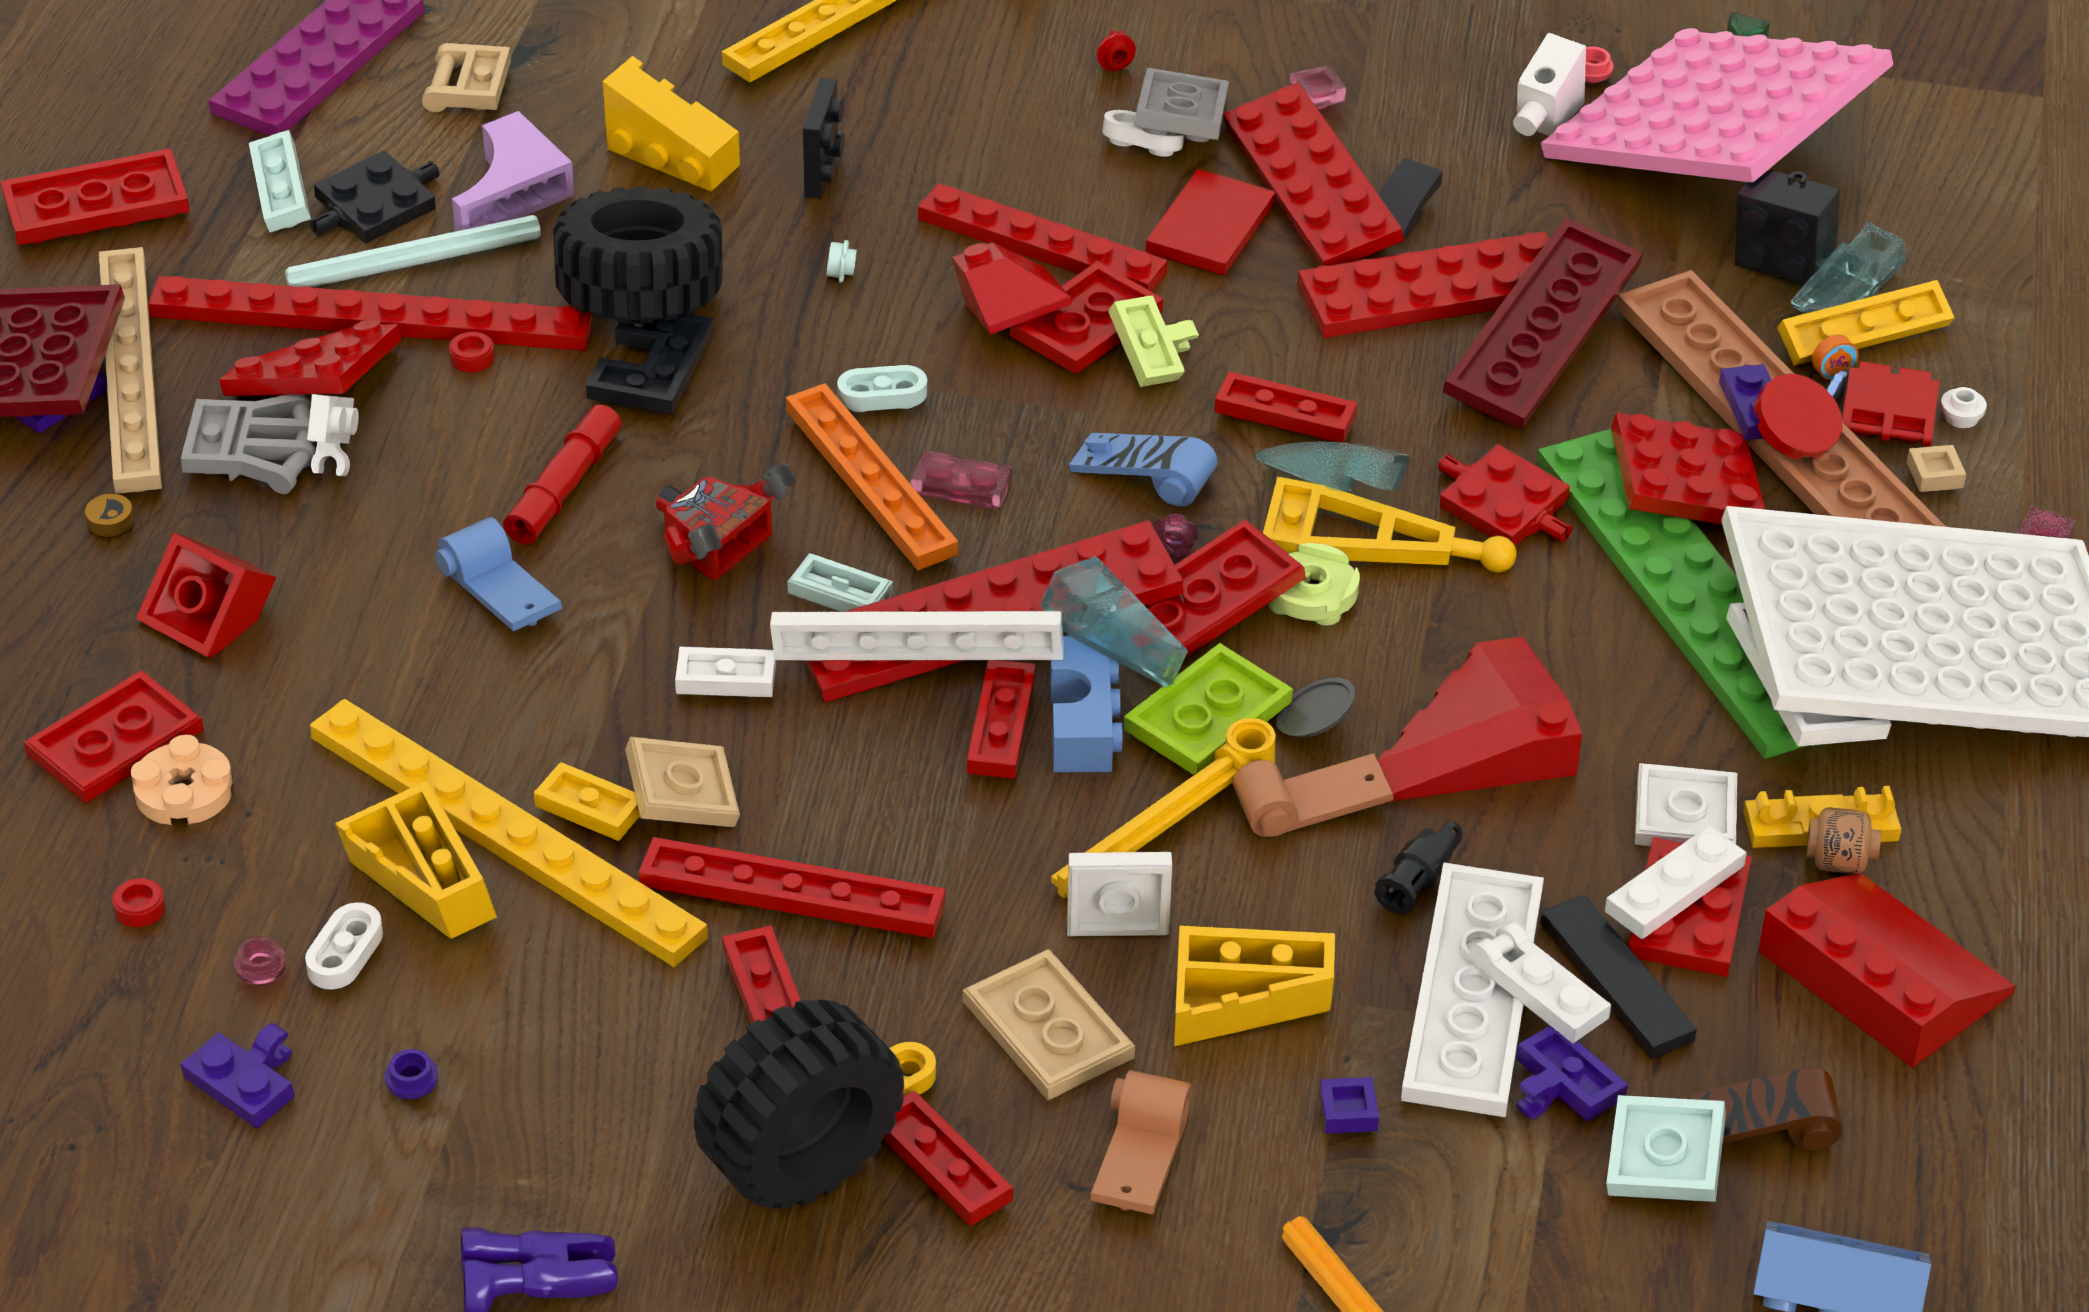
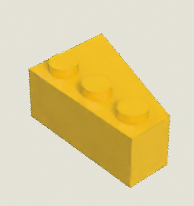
[603,56,740,191]
[335,781,497,939]
[1174,926,1335,1047]

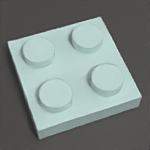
[1606,1095,1726,1202]

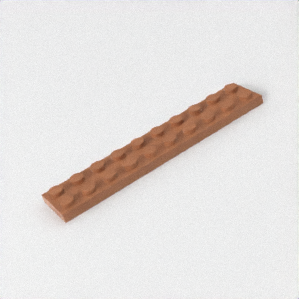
[1616,270,1946,527]

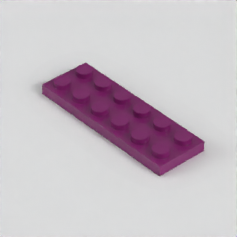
[209,0,425,136]

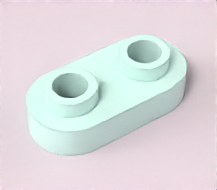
[837,365,927,412]

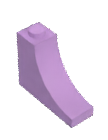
[452,111,574,232]

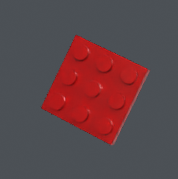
[1611,412,1765,524]

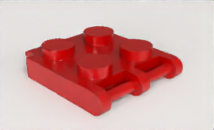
[1842,361,1940,447]

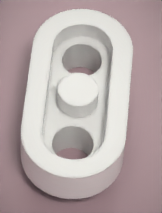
[1102,110,1185,157]
[305,903,383,989]

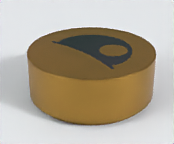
[85,494,134,537]

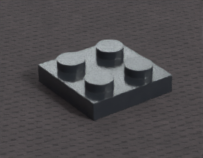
[803,78,845,199]

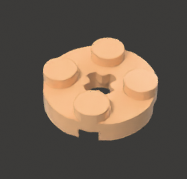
[131,735,233,825]

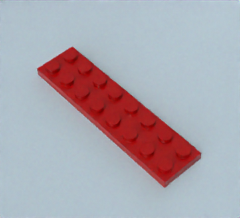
[804,520,1184,703]

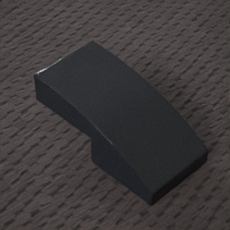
[1379,158,1443,243]

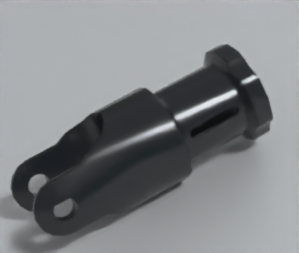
[1374,821,1463,915]

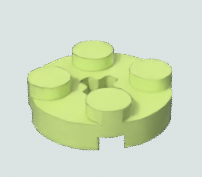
[1268,543,1360,626]

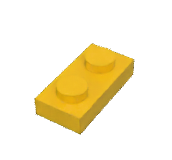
[534,762,640,841]

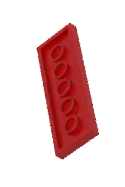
[1223,82,1404,266]
[1297,231,1549,338]

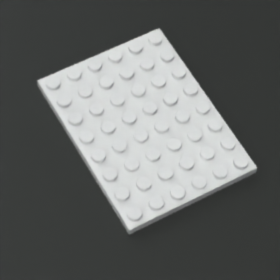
[1721,506,2089,737]

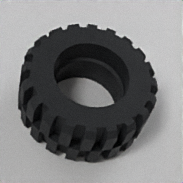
[553,186,723,323]
[693,999,904,1209]

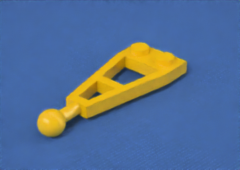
[1263,477,1517,573]

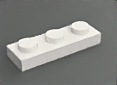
[1605,825,1747,939]

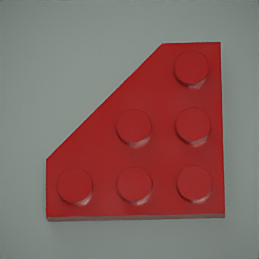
[219,320,401,396]

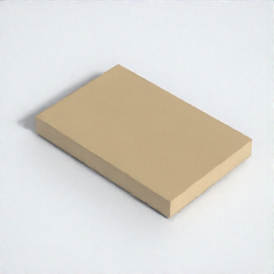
[963,949,1135,1101]

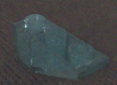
[1040,556,1188,687]

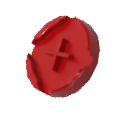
[1754,374,1843,460]

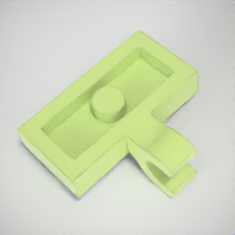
[1108,295,1199,387]

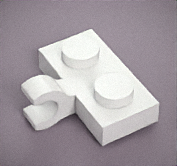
[307,394,359,476]

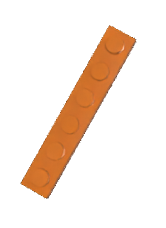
[786,383,958,571]

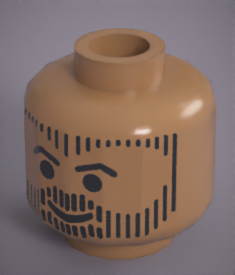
[1806,807,1881,875]

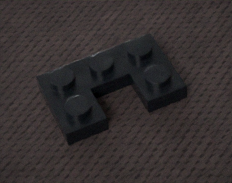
[586,313,714,415]

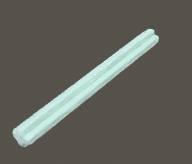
[285,215,541,287]

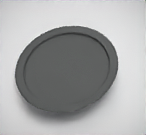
[1276,677,1355,738]

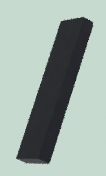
[1540,894,1697,1059]

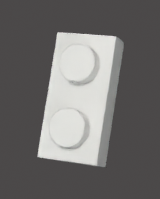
[675,647,776,697]

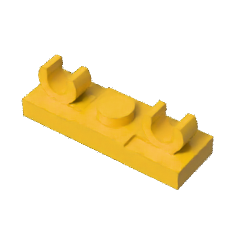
[1743,786,1901,848]

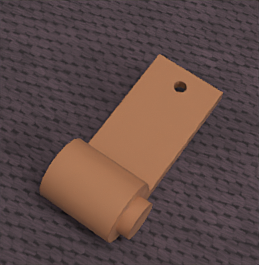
[1233,753,1394,837]
[1090,1070,1193,1214]

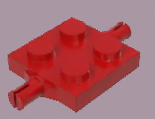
[1438,444,1573,546]

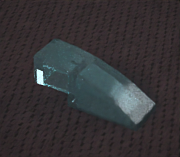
[1791,222,1906,313]
[1255,441,1410,492]

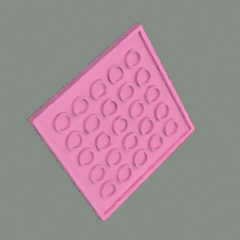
[1541,28,1893,183]

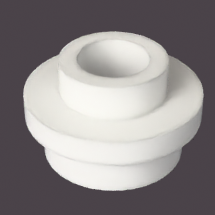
[1940,387,1987,428]

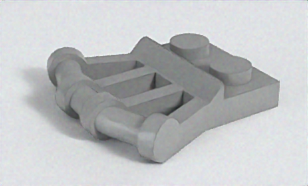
[181,394,317,494]

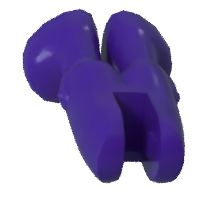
[460,1227,618,1312]

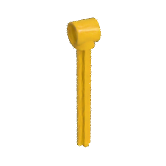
[1051,718,1276,899]

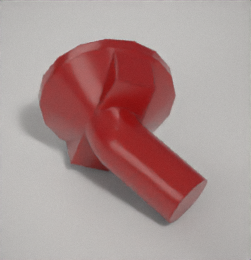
[1096,30,1136,72]

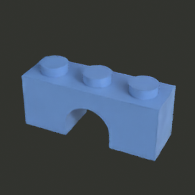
[1050,636,1122,772]

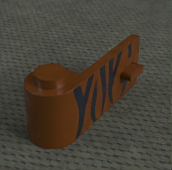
[1674,1067,1843,1151]

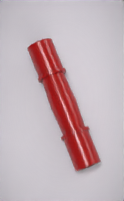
[503,404,622,545]

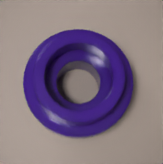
[385,1049,438,1099]

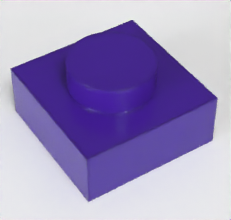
[1319,1077,1379,1133]

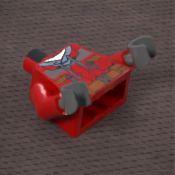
[656,462,797,581]

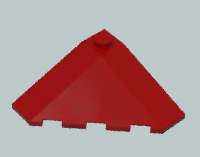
[1377,636,1582,802]

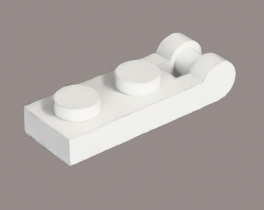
[1470,921,1611,1043]

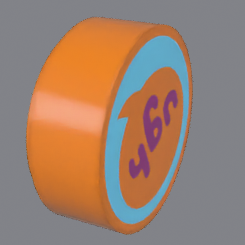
[1812,335,1859,381]

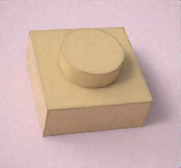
[1906,445,1966,492]

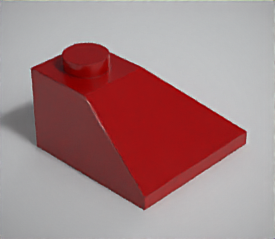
[952,242,1072,334]
[136,532,277,658]

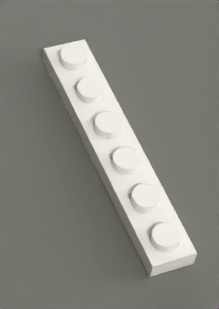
[770,611,1064,660]

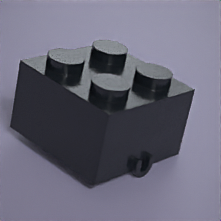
[1735,170,1840,287]

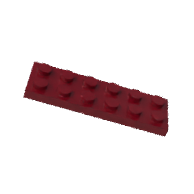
[1442,217,1643,430]

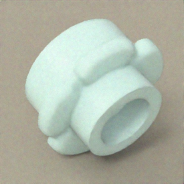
[827,240,857,283]

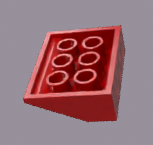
[1758,873,2016,1068]

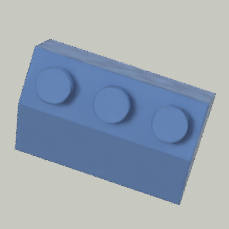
[1753,1220,1931,1312]

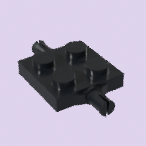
[309,150,440,244]

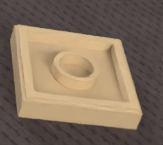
[625,737,740,827]

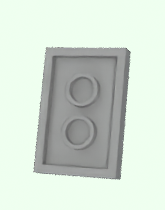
[1134,68,1229,142]

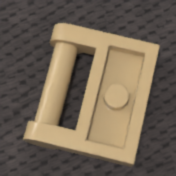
[422,43,511,113]

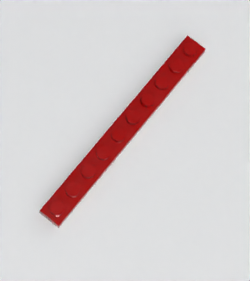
[148,276,593,351]

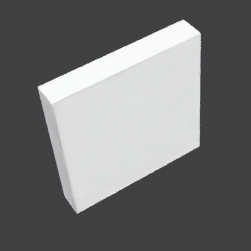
[1634,763,1737,846]
[1067,852,1172,936]

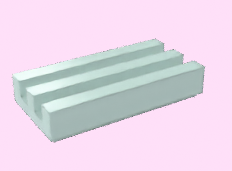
[788,553,893,612]

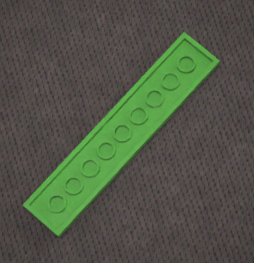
[1536,429,1809,759]

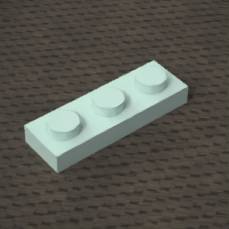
[249,130,311,233]

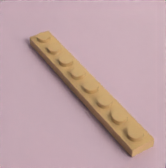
[99,247,162,494]

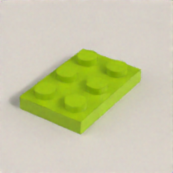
[1124,643,1293,775]

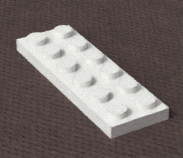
[1401,863,1544,1117]

